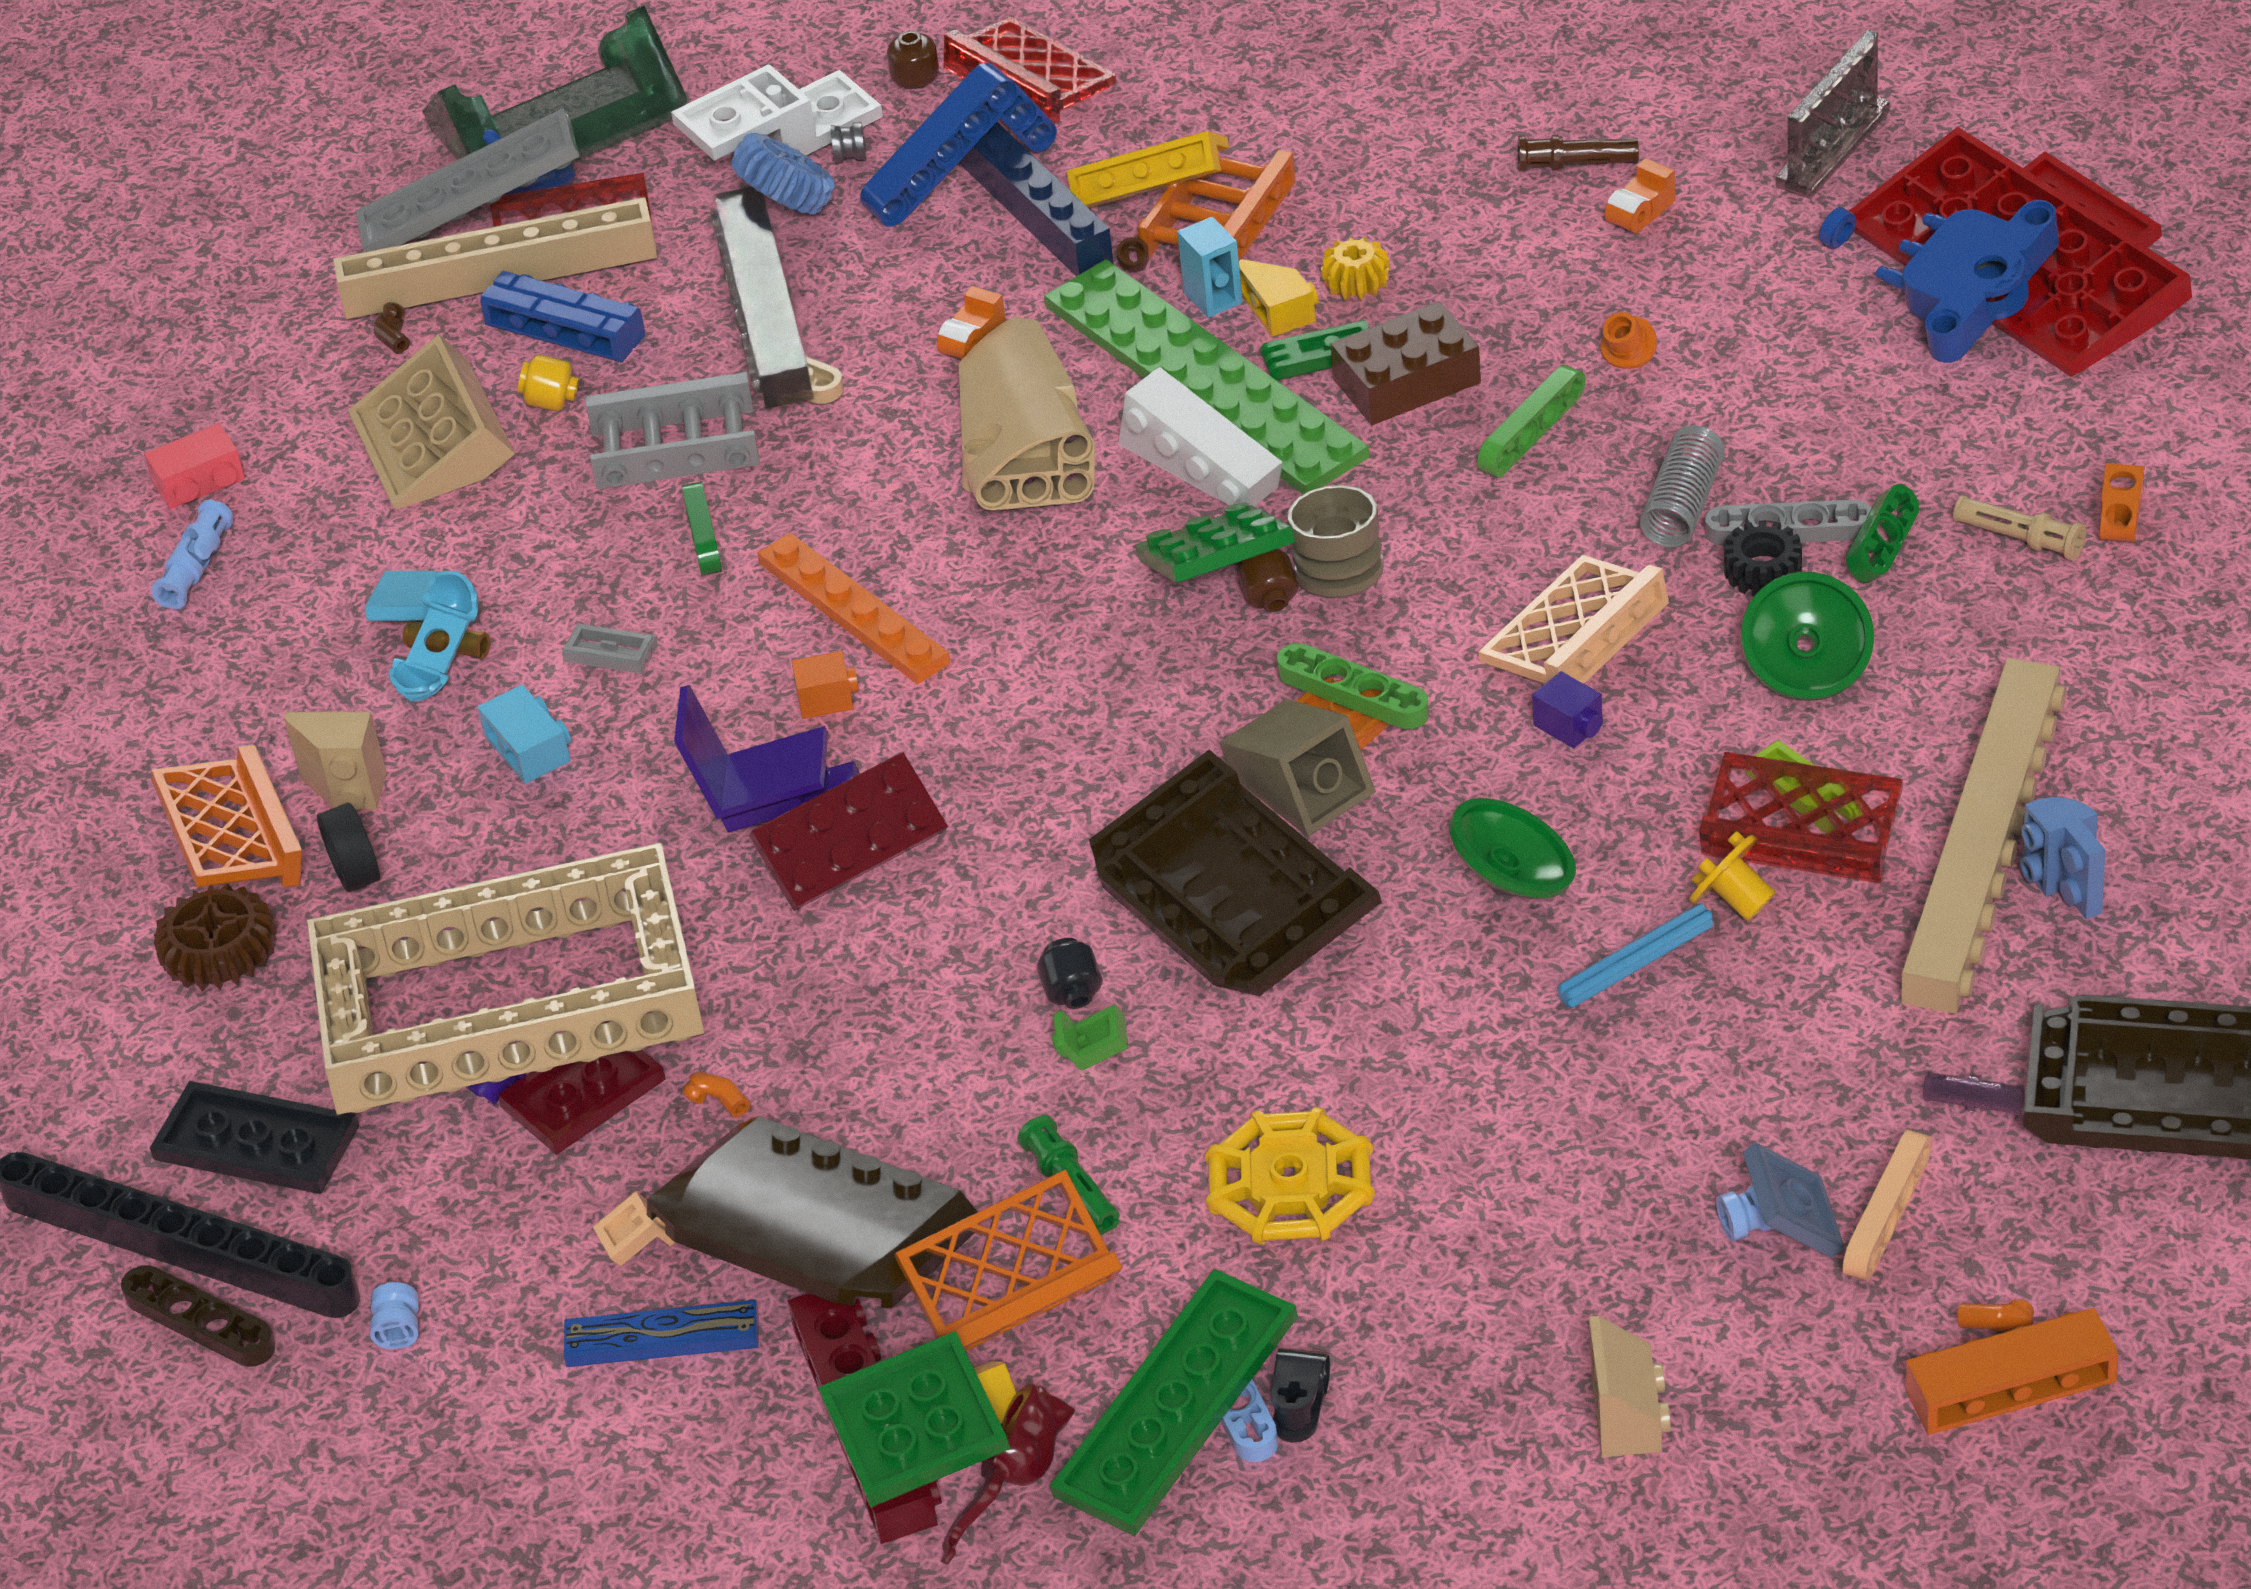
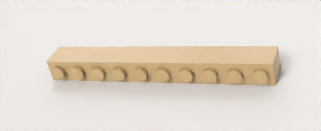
[1902,658,2067,1014]

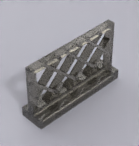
[1776,30,1890,199]

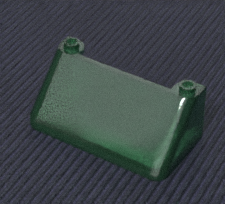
[422,6,687,163]

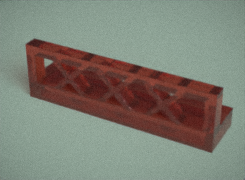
[490,173,652,227]

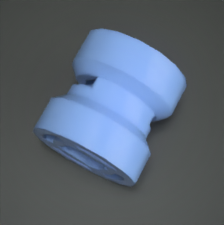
[1716,1185,1773,1242]
[370,1282,419,1349]

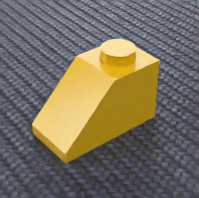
[1239,259,1319,337]

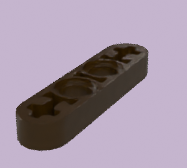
[121,1265,276,1367]

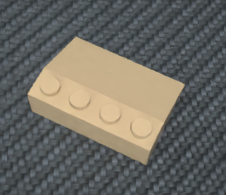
[348,334,515,509]

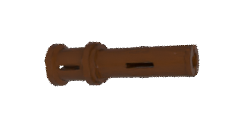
[1518,134,1639,171]

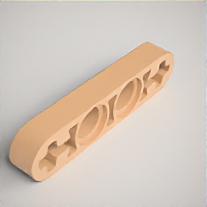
[1843,1129,1932,1281]

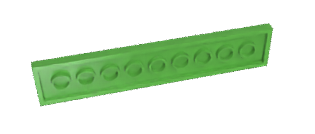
[1044,259,1370,495]

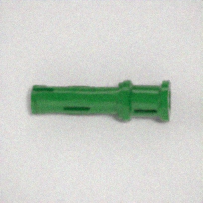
[1017,1115,1120,1235]

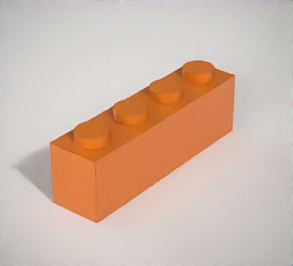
[1905,1307,2118,1435]

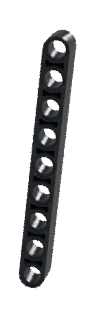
[0,1152,360,1318]

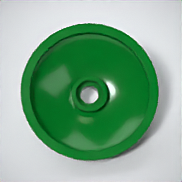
[1741,572,1874,701]
[1449,798,1576,899]

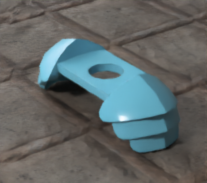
[389,571,478,702]

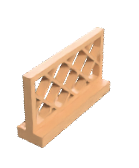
[1478,555,1669,684]

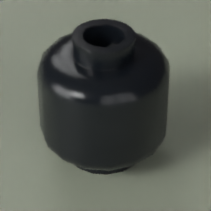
[1037,938,1103,1009]

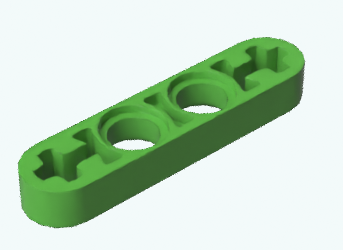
[1477,365,1586,478]
[1277,643,1429,729]

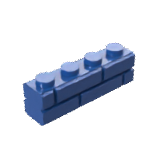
[480,271,645,363]

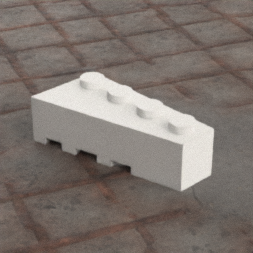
[1118,367,1282,506]

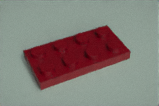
[749,752,948,911]

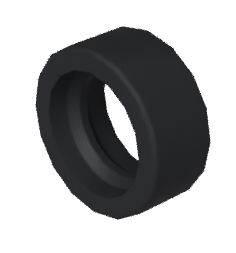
[317,802,380,892]

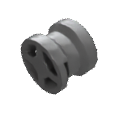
[830,121,866,163]

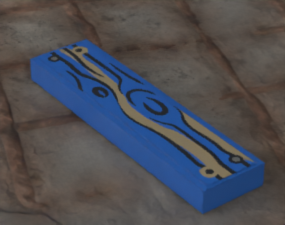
[564,1300,759,1367]

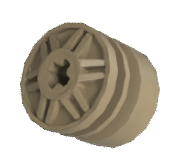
[1288,485,1384,597]

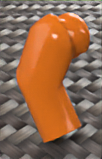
[1957,1299,2034,1332]

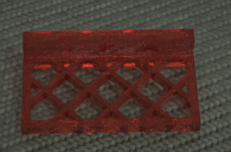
[943,16,1116,124]
[1699,752,1903,884]

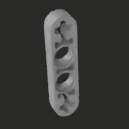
[1705,500,1871,546]

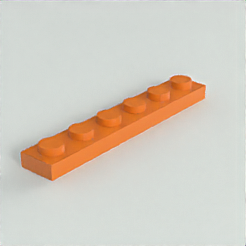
[757,532,951,685]

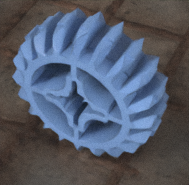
[731,133,835,214]

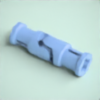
[151,499,233,609]

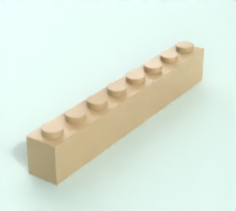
[333,197,658,319]

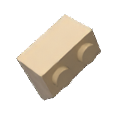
[284,712,387,810]
[1589,1316,1671,1457]

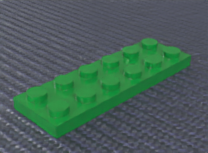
[1049,1269,1298,1537]

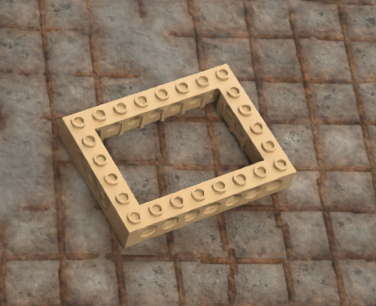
[307,843,705,1115]

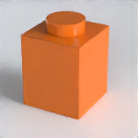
[791,651,859,719]

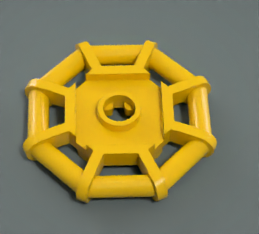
[1205,1106,1375,1245]

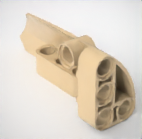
[959,316,1095,510]

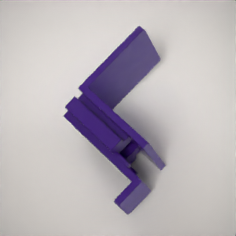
[674,685,860,833]

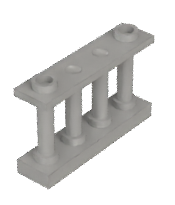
[585,372,760,489]

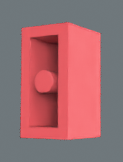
[144,423,245,509]

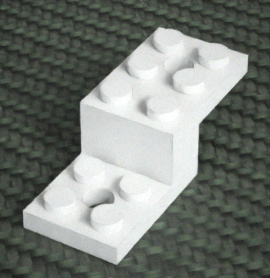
[671,64,883,161]

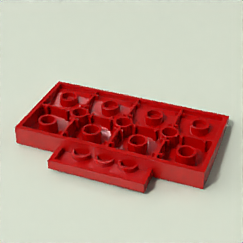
[1849,126,2192,377]

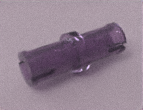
[1923,1071,2024,1115]

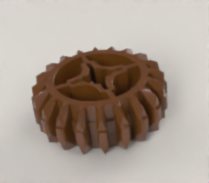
[154,883,276,991]

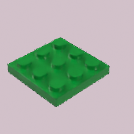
[1135,503,1295,583]
[818,1331,1010,1508]

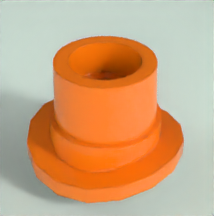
[1600,312,1658,369]

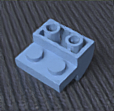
[2020,797,2105,919]

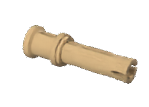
[1953,495,2086,561]

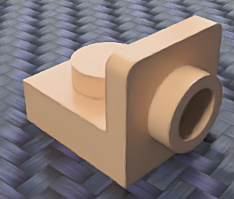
[593,1191,676,1266]

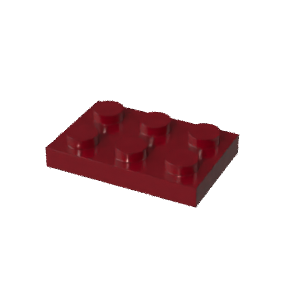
[497,1021,666,1155]

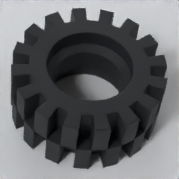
[1724,520,1802,596]

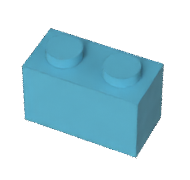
[1177,216,1243,318]
[477,684,571,784]

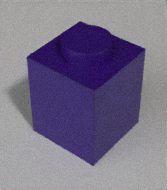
[1532,671,1603,749]

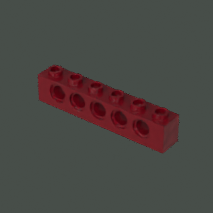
[787,1293,942,1544]

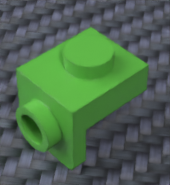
[1052,1004,1129,1070]

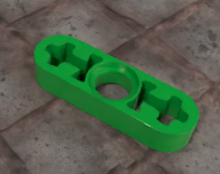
[681,481,722,576]
[1846,484,1919,583]

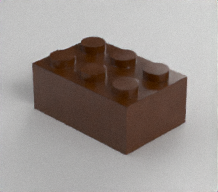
[1330,301,1481,426]

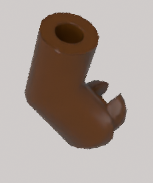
[374,302,410,354]

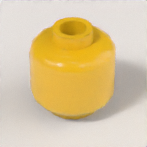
[517,354,579,411]

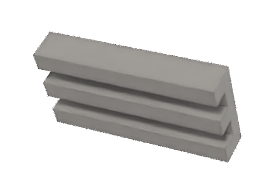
[562,623,658,674]

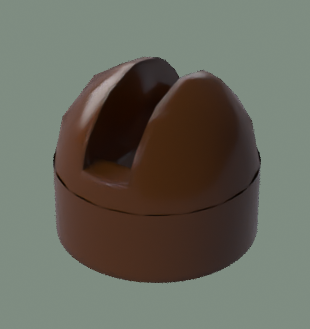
[1116,237,1149,273]

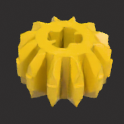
[1321,236,1390,301]

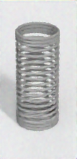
[1640,425,1725,547]

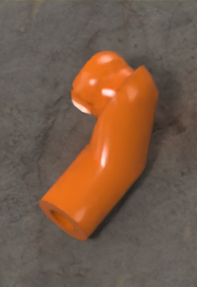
[683,1071,751,1118]

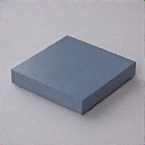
[1742,1142,1844,1257]

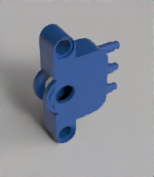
[1876,200,2059,363]

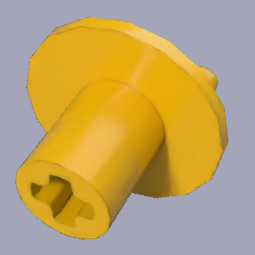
[1688,831,1776,922]

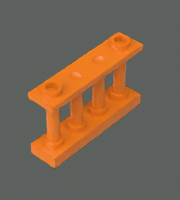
[1137,149,1296,260]

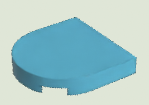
[365,571,438,621]

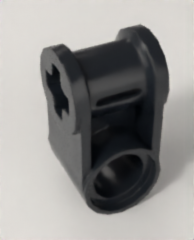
[1270,1348,1330,1443]

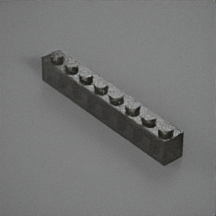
[710,186,814,409]

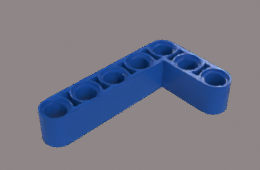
[860,62,1057,227]

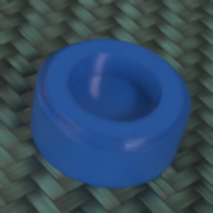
[1819,207,1856,249]

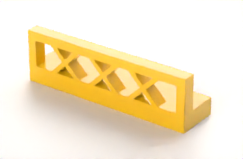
[1066,131,1229,208]

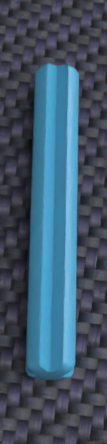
[1557,904,1713,1008]

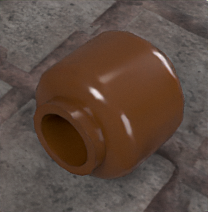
[887,31,939,89]
[1237,549,1299,612]

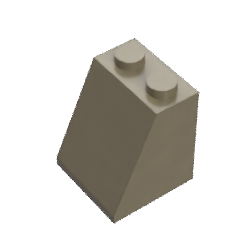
[1219,699,1376,836]

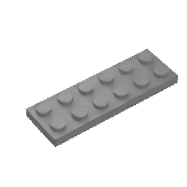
[356,108,580,252]

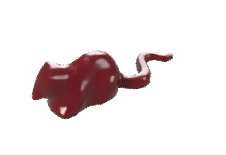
[941,1383,1075,1565]

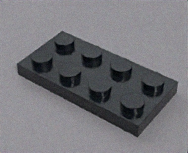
[150,1081,359,1194]

